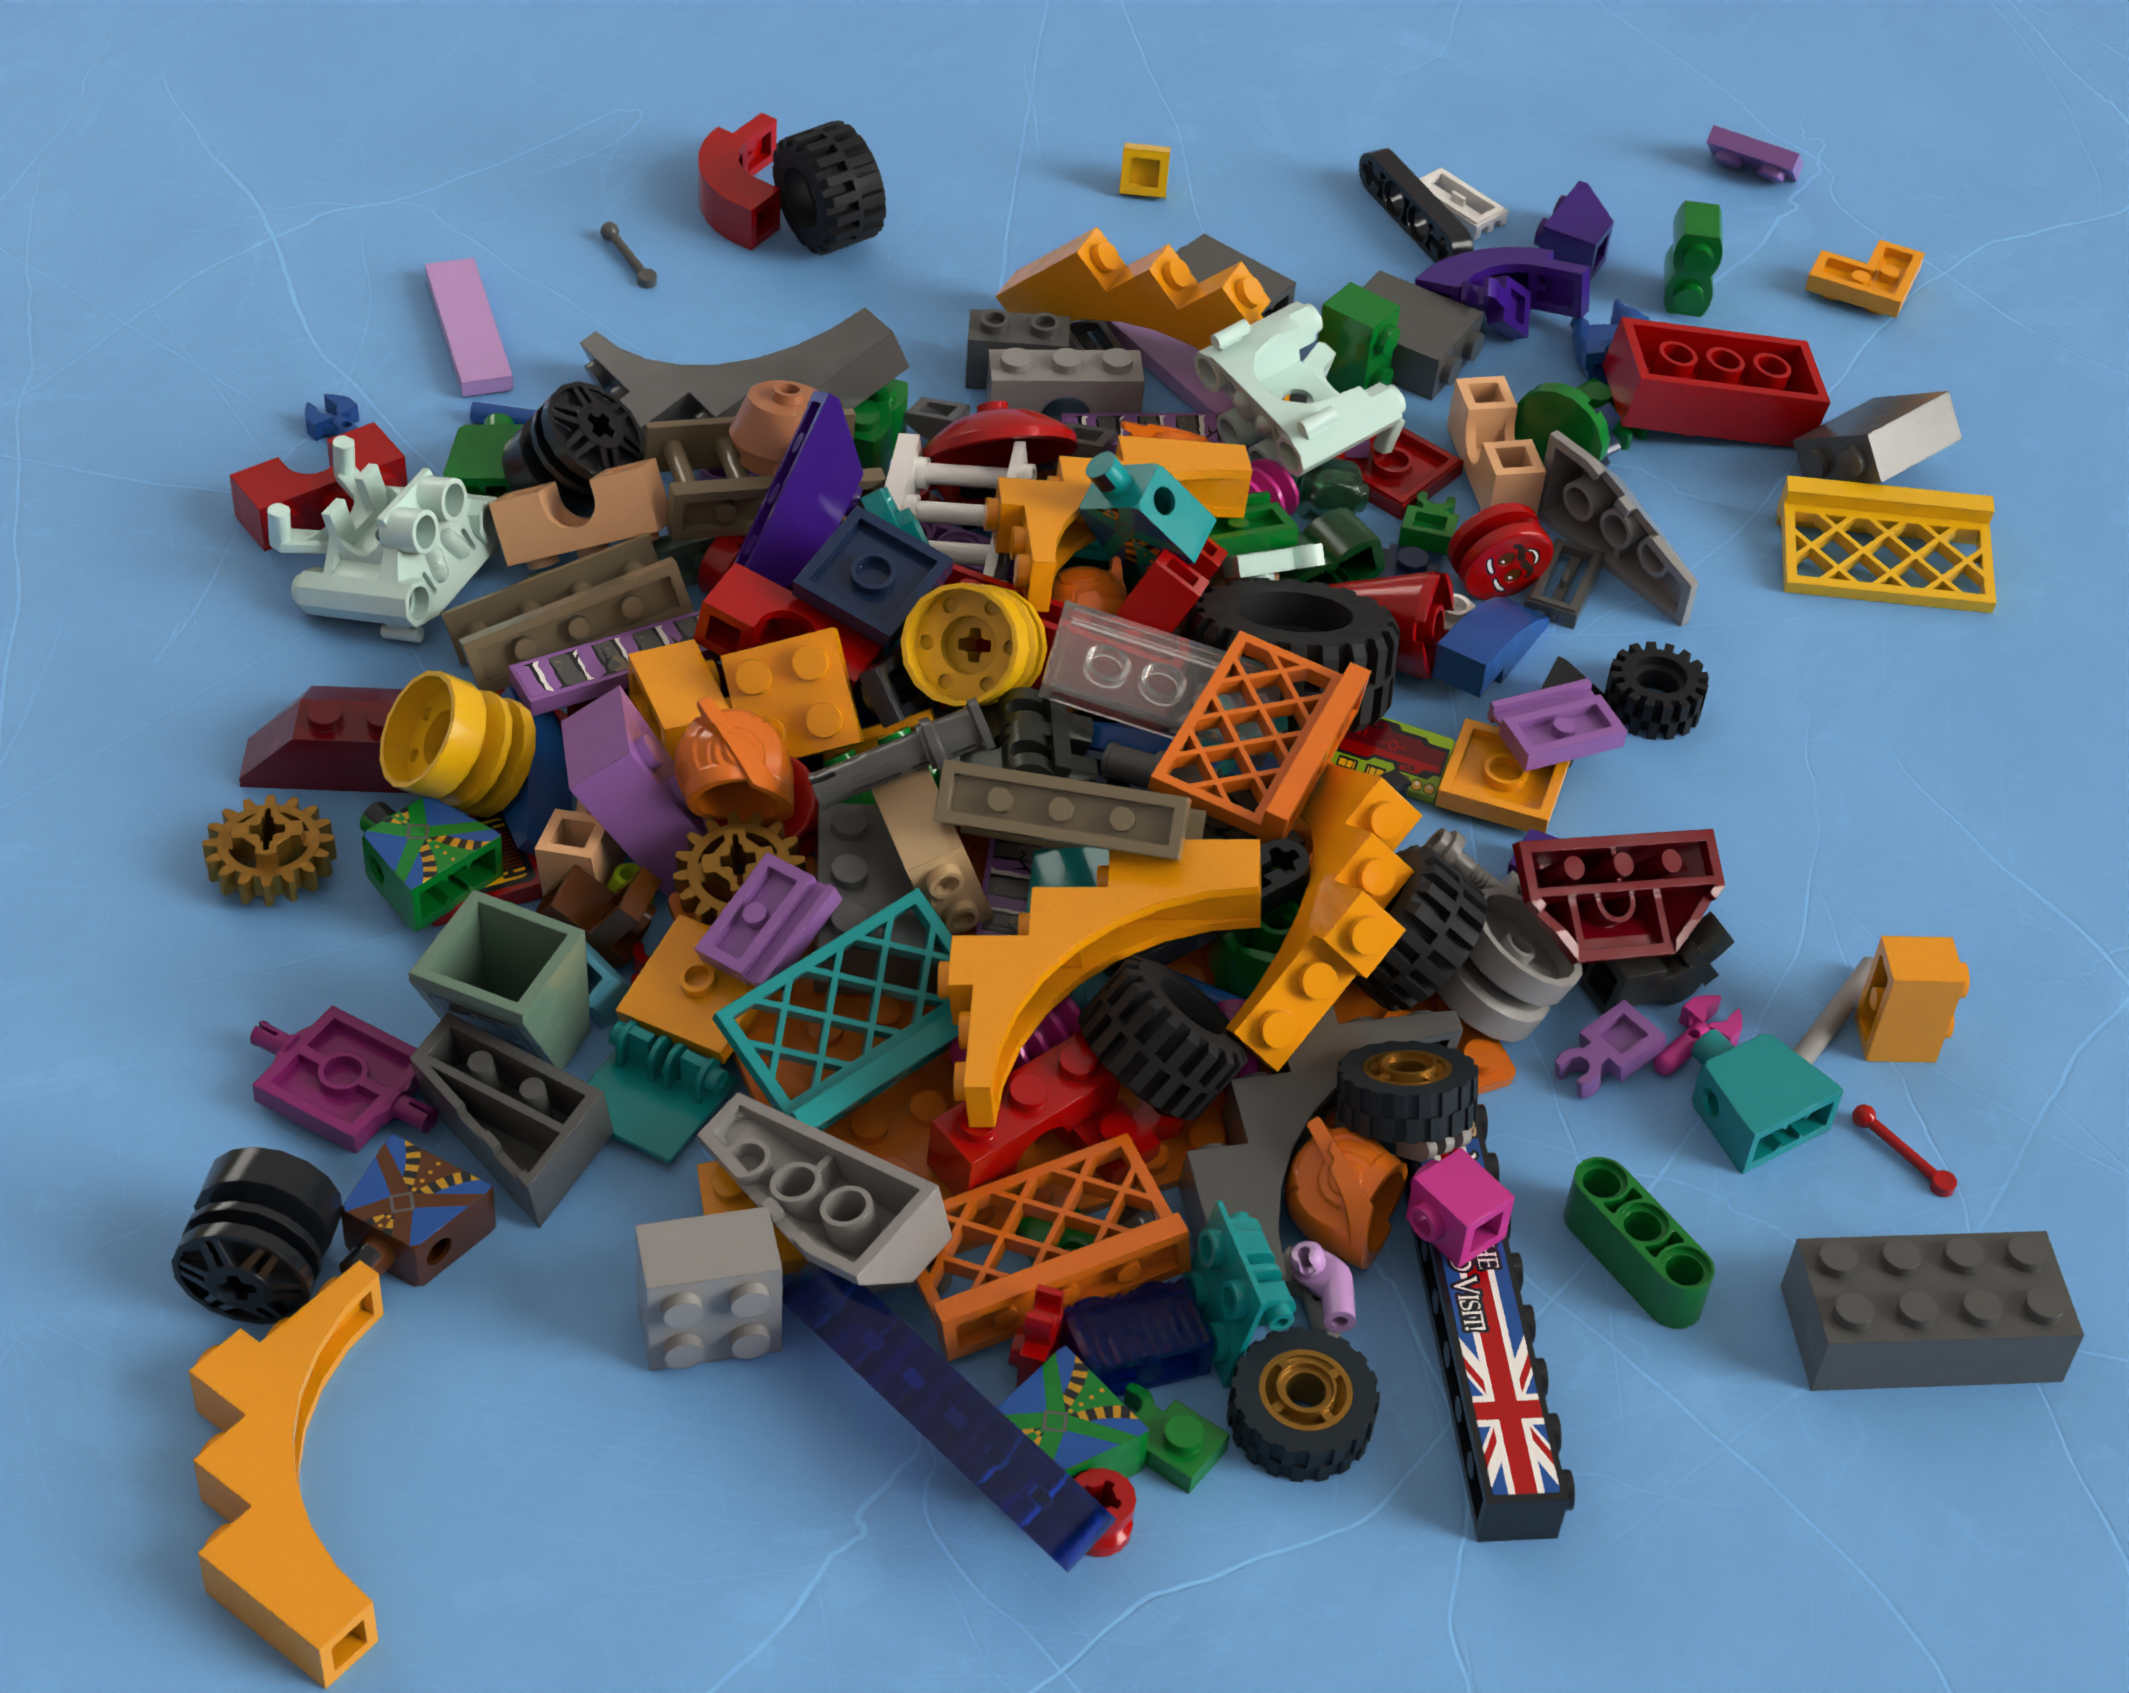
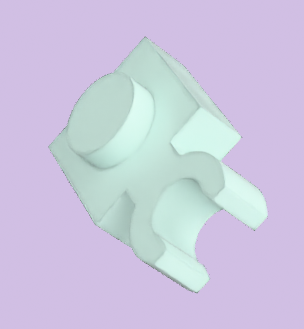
[1222,543,1325,582]

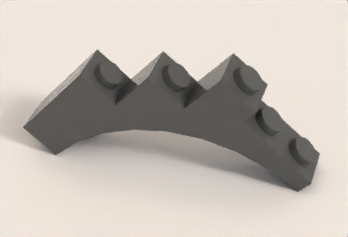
[580,307,909,439]
[1178,1005,1463,1281]

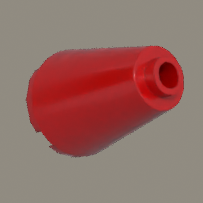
[1328,571,1454,680]

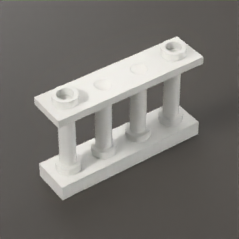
[884,433,1037,583]

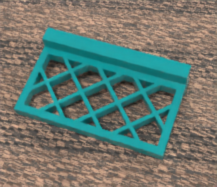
[712,888,958,1131]

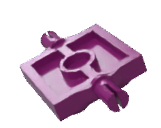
[250,1005,439,1154]

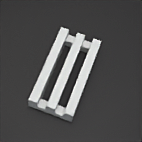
[1419,168,1508,240]

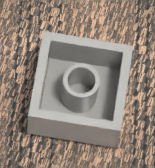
[635,1206,783,1371]

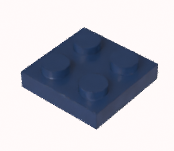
[792,505,954,650]

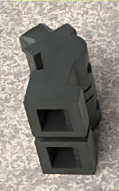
[936,687,1098,783]
[1579,911,1734,1015]

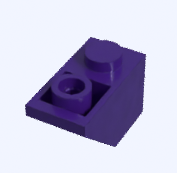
[1534,180,1614,280]

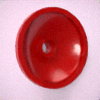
[922,401,1078,468]

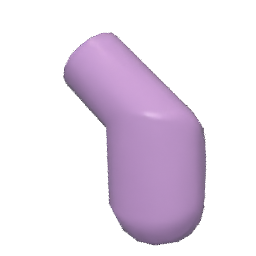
[1289,1240,1356,1333]

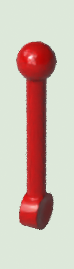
[1852,1104,1957,1197]

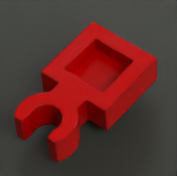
[1070,1099,1186,1184]
[1008,1284,1064,1389]

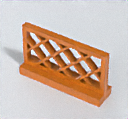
[1148,630,1372,846]
[914,1133,1191,1362]

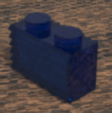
[1060,1278,1215,1397]

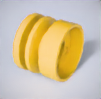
[900,582,1047,707]
[380,670,536,818]

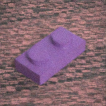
[1707,125,1803,183]

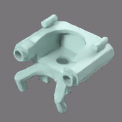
[1193,301,1406,477]
[267,435,500,643]

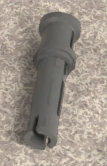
[808,697,996,810]

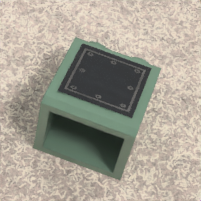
[409,890,590,1070]

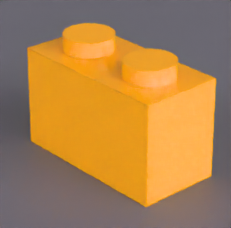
[628,639,733,762]
[1854,936,1970,1063]

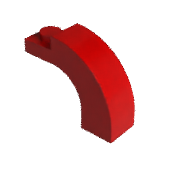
[698,113,781,251]

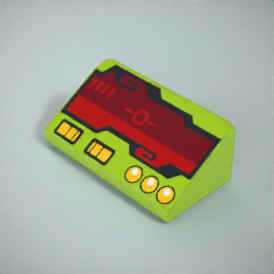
[1331,717,1455,804]

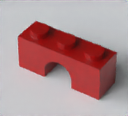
[229,422,408,552]
[1115,537,1229,639]
[693,562,885,704]
[926,1031,1120,1195]

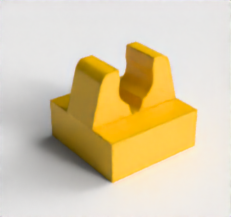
[1119,143,1171,198]

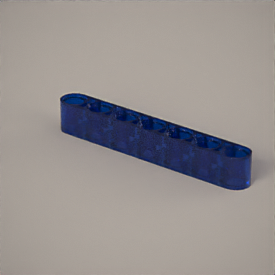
[782,1261,1117,1573]

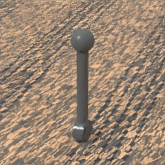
[600,222,657,289]

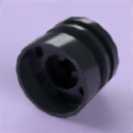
[502,382,644,518]
[171,1147,342,1325]

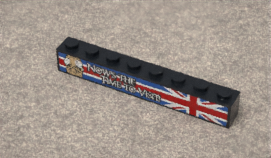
[1393,1104,1575,1542]

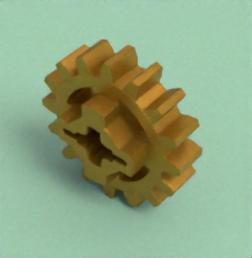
[202,795,337,906]
[673,811,807,925]

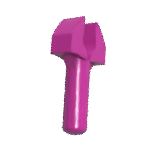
[1653,995,1742,1076]

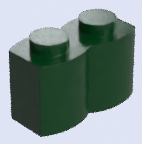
[1277,507,1386,584]

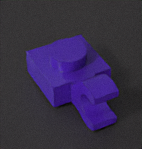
[1461,275,1531,340]

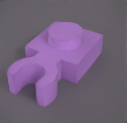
[1555,1000,1666,1099]

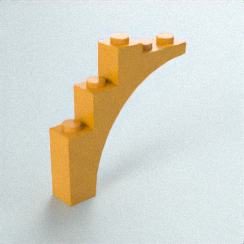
[995,227,1290,401]
[983,435,1252,612]
[1225,763,1423,1072]
[938,839,1261,1127]
[188,1260,384,1689]

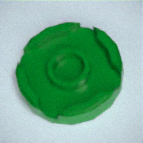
[1514,382,1610,464]

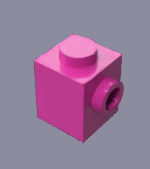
[1406,1148,1515,1268]

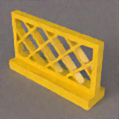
[1776,475,1996,613]

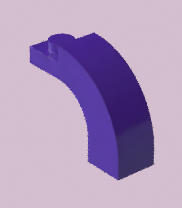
[1415,247,1590,319]

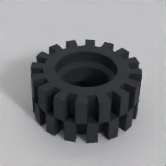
[1604,642,1709,740]

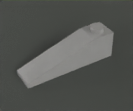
[1537,430,1698,627]
[697,1092,952,1286]

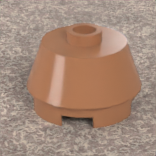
[729,380,817,476]

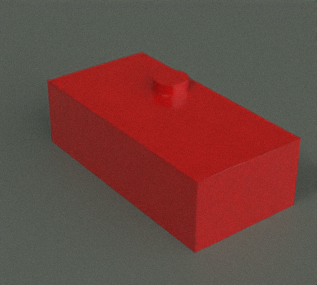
[1602,317,1831,448]

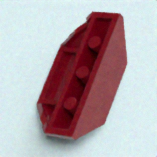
[239,686,412,794]
[1512,829,1725,965]

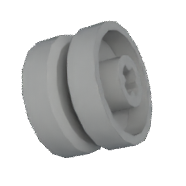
[1436,887,1583,1043]

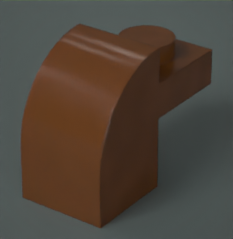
[535,864,662,969]

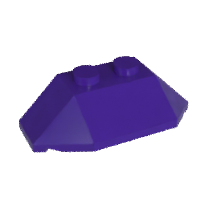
[734,390,864,587]

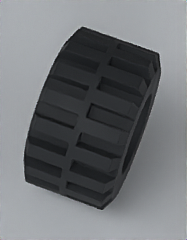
[772,120,886,255]
[1351,845,1488,1012]
[1078,956,1248,1120]

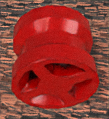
[1064,1468,1136,1557]

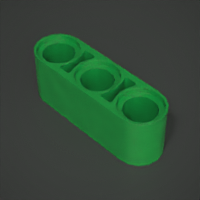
[1564,1157,1715,1329]

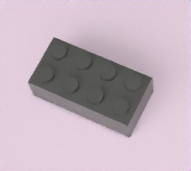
[1781,1231,2084,1391]

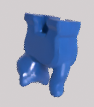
[1570,299,1650,385]

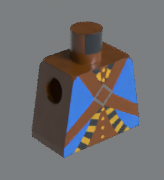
[339,1134,496,1287]

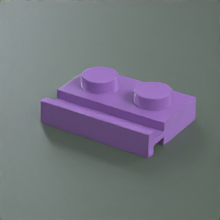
[1487,678,1627,772]
[694,852,843,987]

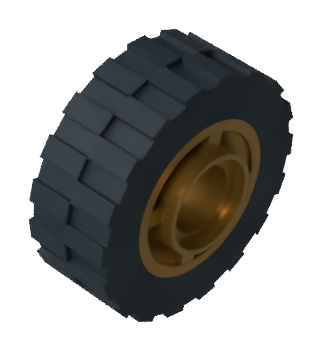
[1337,1040,1478,1144]
[1227,1326,1380,1483]

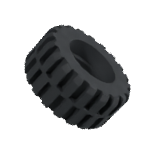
[1181,578,1400,733]

